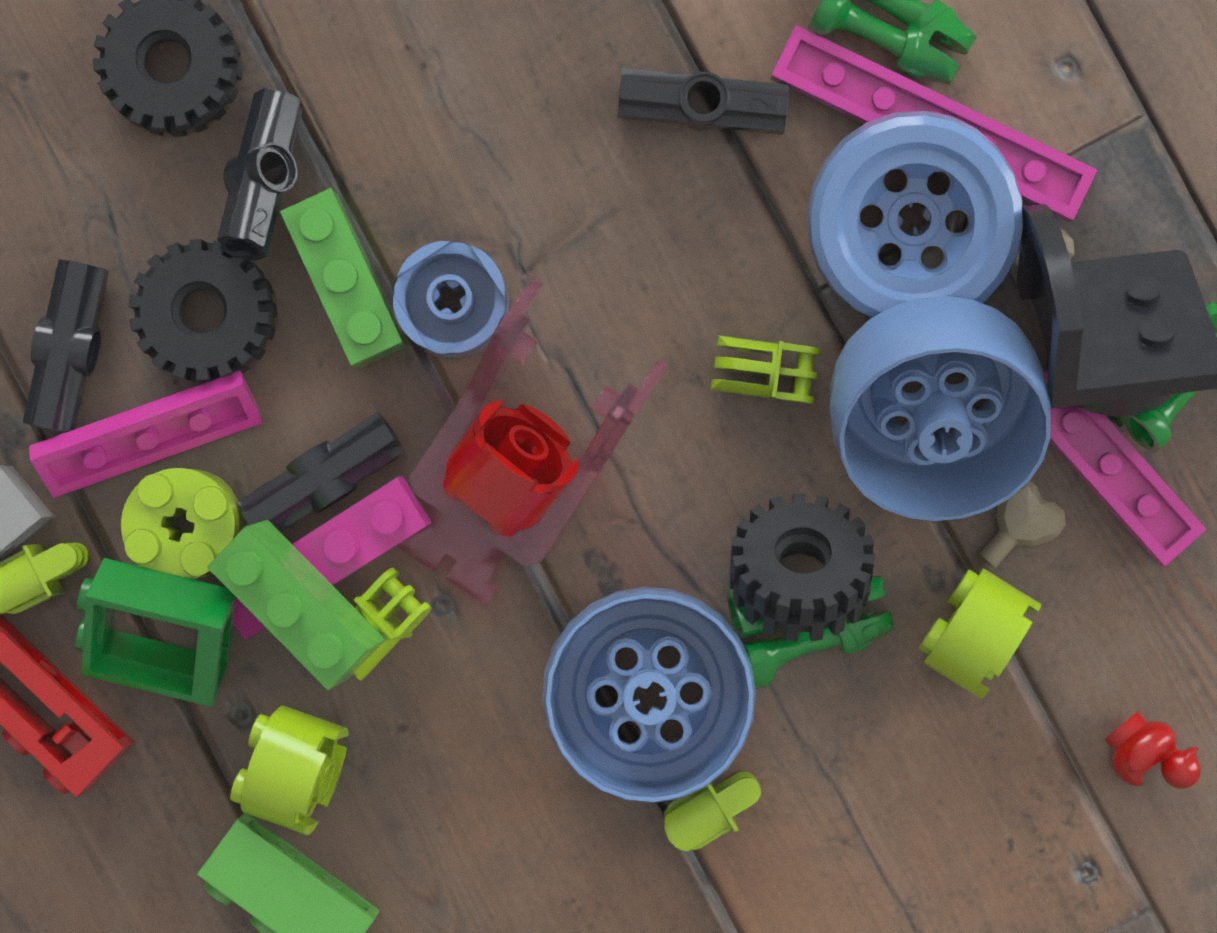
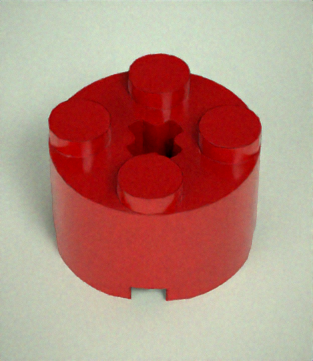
[442,400,578,537]

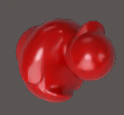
[1105,711,1201,789]

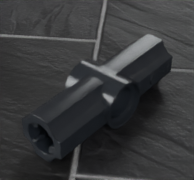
[617,68,789,135]
[217,88,303,261]
[23,259,109,432]
[237,412,405,533]

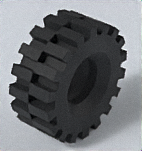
[93,0,243,137]
[128,239,278,383]
[730,494,875,642]

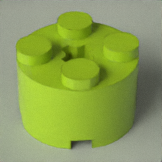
[121,468,246,580]
[918,568,1042,700]
[230,705,349,835]

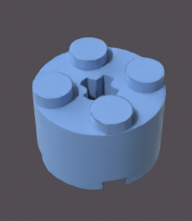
[393,241,509,358]

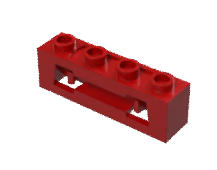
[0,614,135,797]

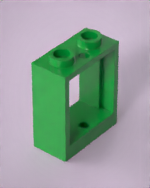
[75,558,236,707]

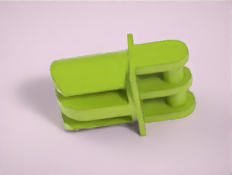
[710,335,821,404]
[0,542,90,614]
[353,567,432,681]
[663,771,761,851]

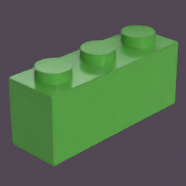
[280,188,408,370]
[207,520,386,690]
[197,813,380,933]

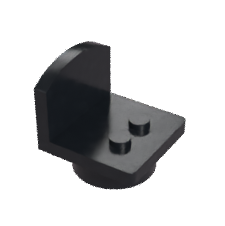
[1017,204,1217,416]

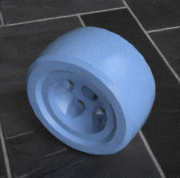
[806,110,1024,318]
[830,296,1051,521]
[542,586,756,803]

